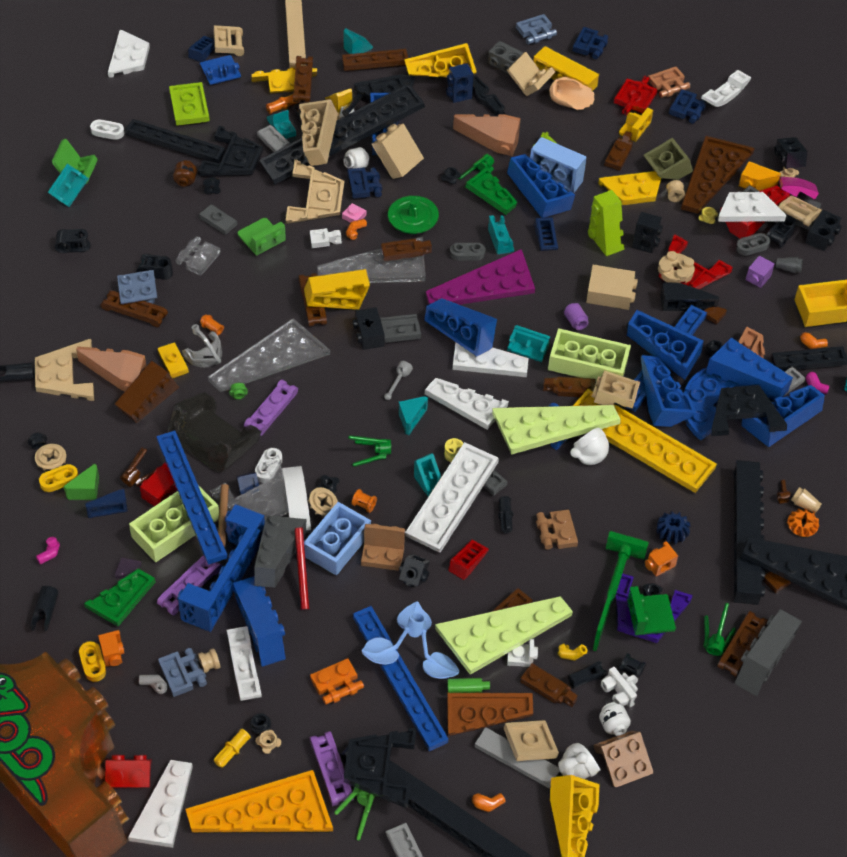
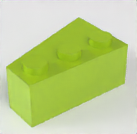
[588,190,624,256]

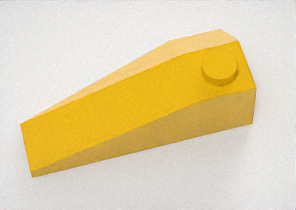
[404,43,477,77]
[550,775,599,857]

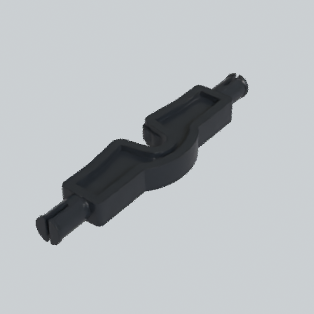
[472,75,507,116]

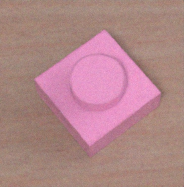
[342,203,366,223]

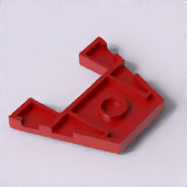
[659,235,733,289]

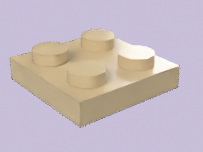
[504,720,559,761]

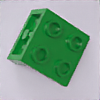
[627,586,676,635]

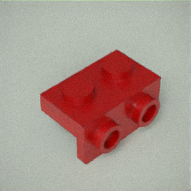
[105,755,152,787]

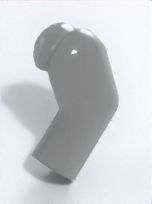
[139,675,168,694]

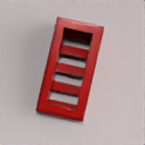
[449,540,489,580]

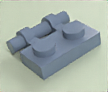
[516,14,557,44]
[158,648,207,697]

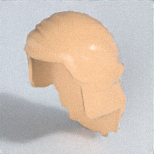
[549,77,594,110]

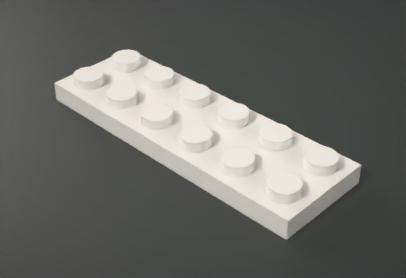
[405,442,499,553]

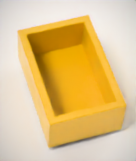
[794,280,847,327]

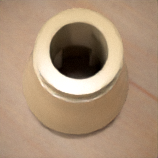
[791,487,822,513]

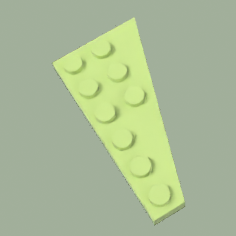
[492,405,620,455]
[435,596,573,675]

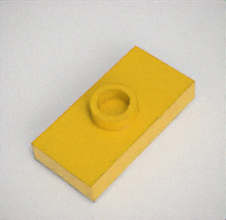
[157,342,189,378]

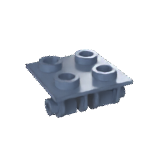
[117,270,157,304]

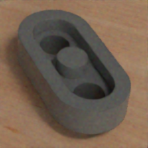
[736,233,770,256]
[450,243,485,261]

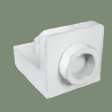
[507,639,538,667]

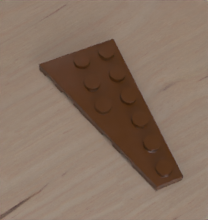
[681,136,755,214]

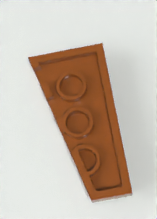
[447,693,533,736]

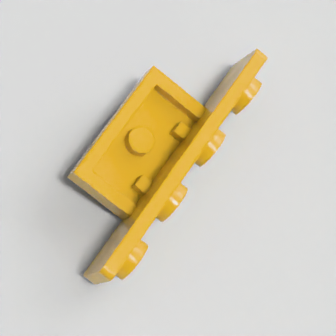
[251,68,317,94]

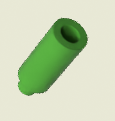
[447,678,490,693]

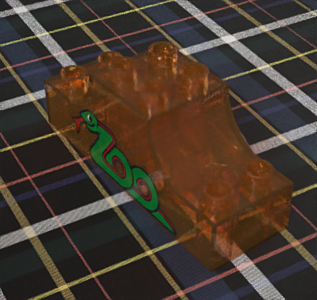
[0,652,129,857]

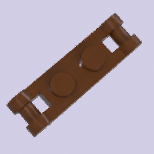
[293,56,313,103]
[298,273,327,327]
[100,290,168,327]
[717,611,768,677]

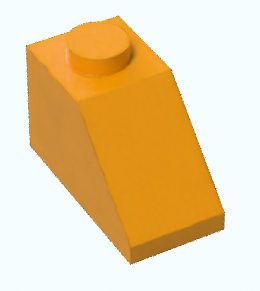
[739,161,781,191]

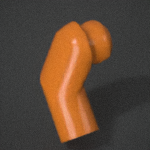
[346,219,367,240]
[800,332,828,349]
[472,793,506,812]

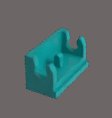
[48,164,89,207]
[488,215,514,255]
[507,325,550,362]

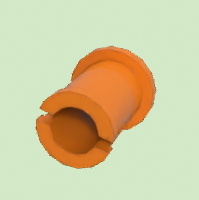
[200,314,224,335]

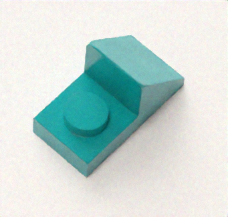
[267,110,296,139]

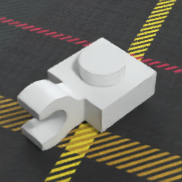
[310,228,342,248]

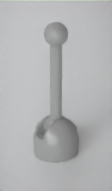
[384,361,413,400]

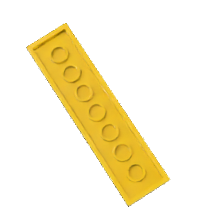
[573,389,717,493]

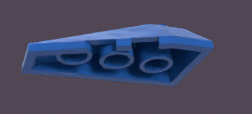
[641,355,696,427]

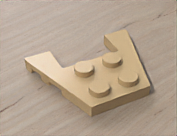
[286,160,344,224]
[35,339,94,401]

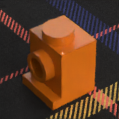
[645,541,678,577]
[98,630,125,667]

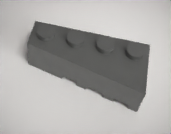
[255,515,307,588]
[735,609,802,696]

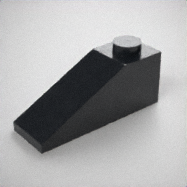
[660,283,719,311]

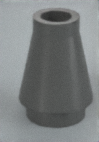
[776,256,803,274]

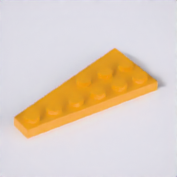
[185,770,333,832]

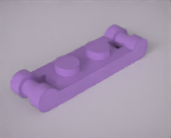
[244,379,298,436]
[157,555,222,615]
[310,731,354,807]

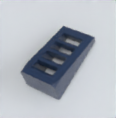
[188,36,215,62]
[534,217,558,251]
[85,489,128,518]

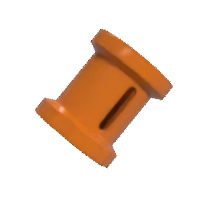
[352,489,377,513]

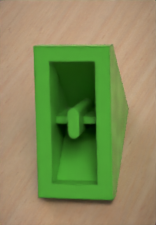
[64,464,99,500]

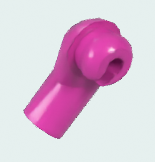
[806,372,829,394]
[36,537,60,565]

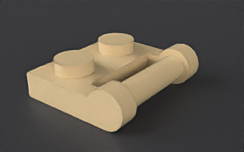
[214,26,244,56]
[778,195,822,227]

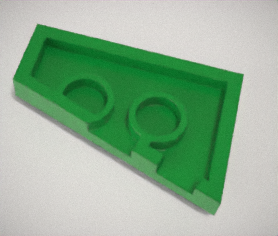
[465,167,517,215]
[84,569,156,627]

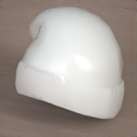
[570,428,609,465]
[558,743,600,779]

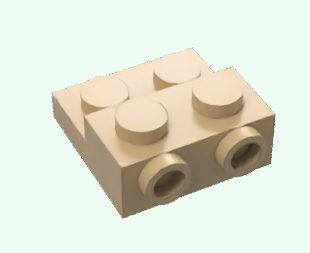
[592,370,640,408]

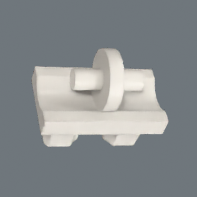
[601,667,638,708]

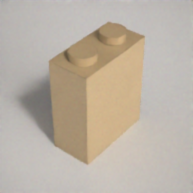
[372,123,424,179]
[586,265,638,310]

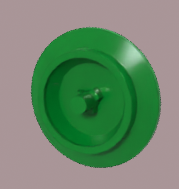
[388,196,439,234]

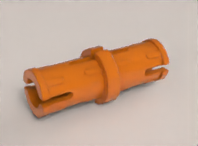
[266,94,300,114]

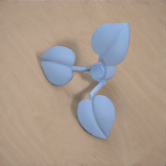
[362,601,459,679]

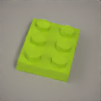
[169,82,210,126]

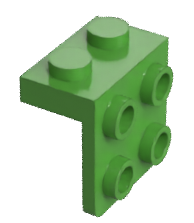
[52,139,98,184]
[238,218,286,256]

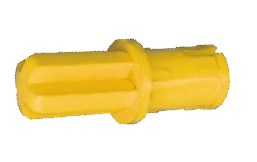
[214,729,251,768]

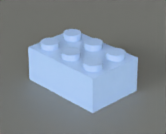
[530,137,587,193]
[304,502,371,576]

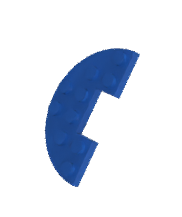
[684,367,739,441]

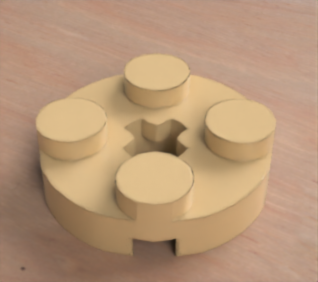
[658,251,695,283]

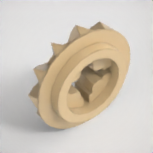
[35,444,67,471]
[308,487,338,518]

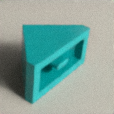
[344,28,373,54]
[398,396,428,435]
[414,453,441,497]

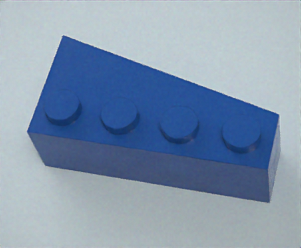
[507,154,575,218]
[424,298,497,357]

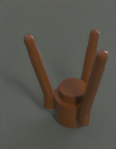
[120,447,156,487]

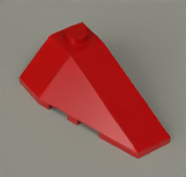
[720,185,790,239]

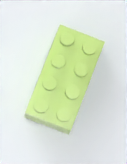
[548,329,631,381]
[129,485,219,563]

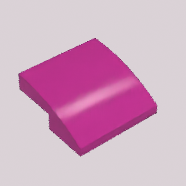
[779,177,819,199]

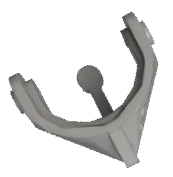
[182,324,222,368]

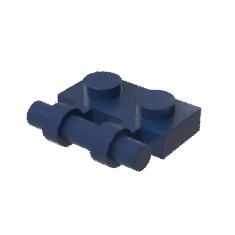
[572,27,609,59]
[669,89,707,124]
[348,167,383,199]

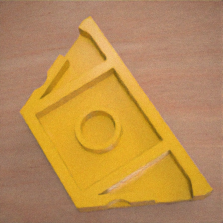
[598,171,661,205]

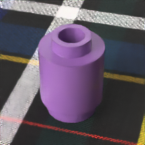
[564,303,589,330]

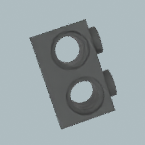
[488,41,523,74]

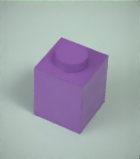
[746,256,775,288]

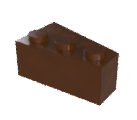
[115,361,179,423]

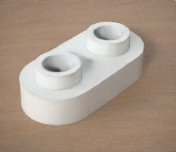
[90,120,124,140]
[255,448,282,483]

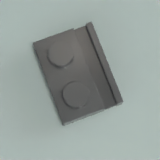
[381,314,421,343]

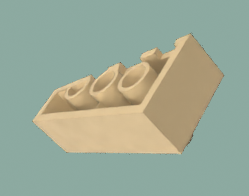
[299,99,338,166]

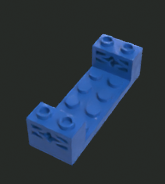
[177,504,265,632]

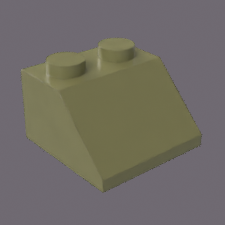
[643,138,693,180]

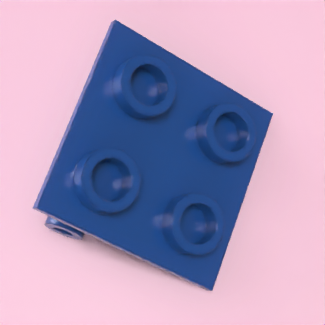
[200,55,241,85]

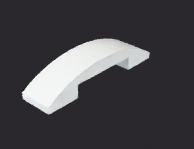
[701,70,751,107]
[282,466,311,533]
[227,626,262,701]

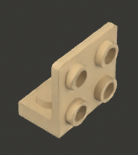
[507,52,555,96]

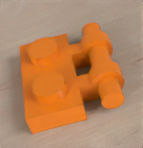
[310,658,364,705]

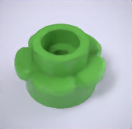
[229,383,248,399]

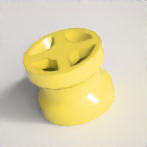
[444,438,463,462]

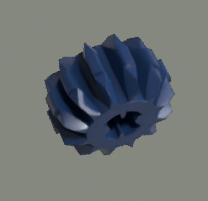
[656,511,691,545]

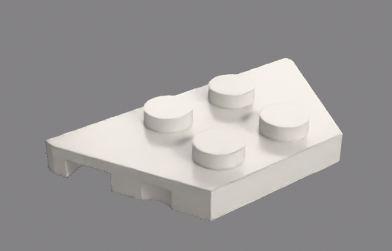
[108,30,150,77]
[718,192,786,222]

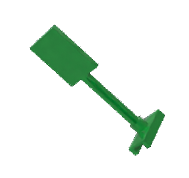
[593,531,649,652]

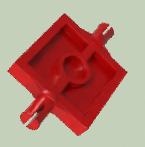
[614,76,658,115]

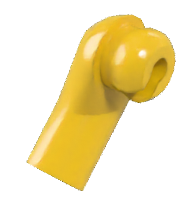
[558,644,588,661]

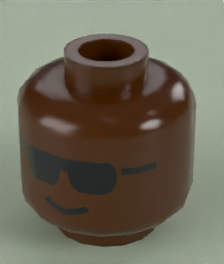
[173,160,197,187]

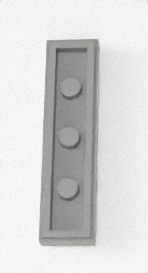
[475,727,560,789]

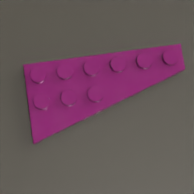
[426,249,535,305]

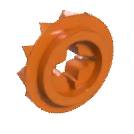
[787,508,820,537]

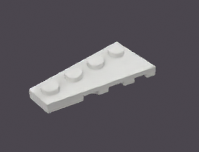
[453,343,528,377]
[425,378,509,430]
[128,760,193,848]

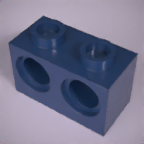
[446,63,474,103]

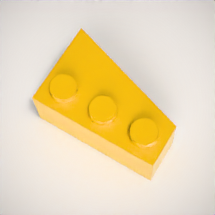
[304,269,370,310]

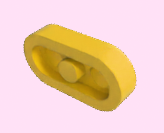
[39,464,78,492]
[79,642,106,682]

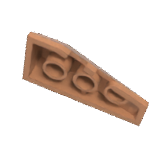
[453,114,520,156]
[76,346,146,392]

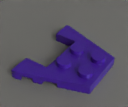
[616,573,693,643]

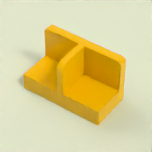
[619,108,653,142]

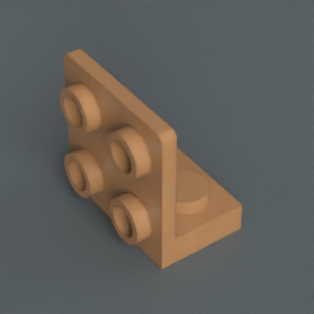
[361,524,405,571]
[593,730,653,787]

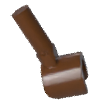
[777,480,790,504]

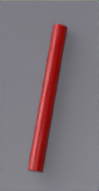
[295,528,309,610]

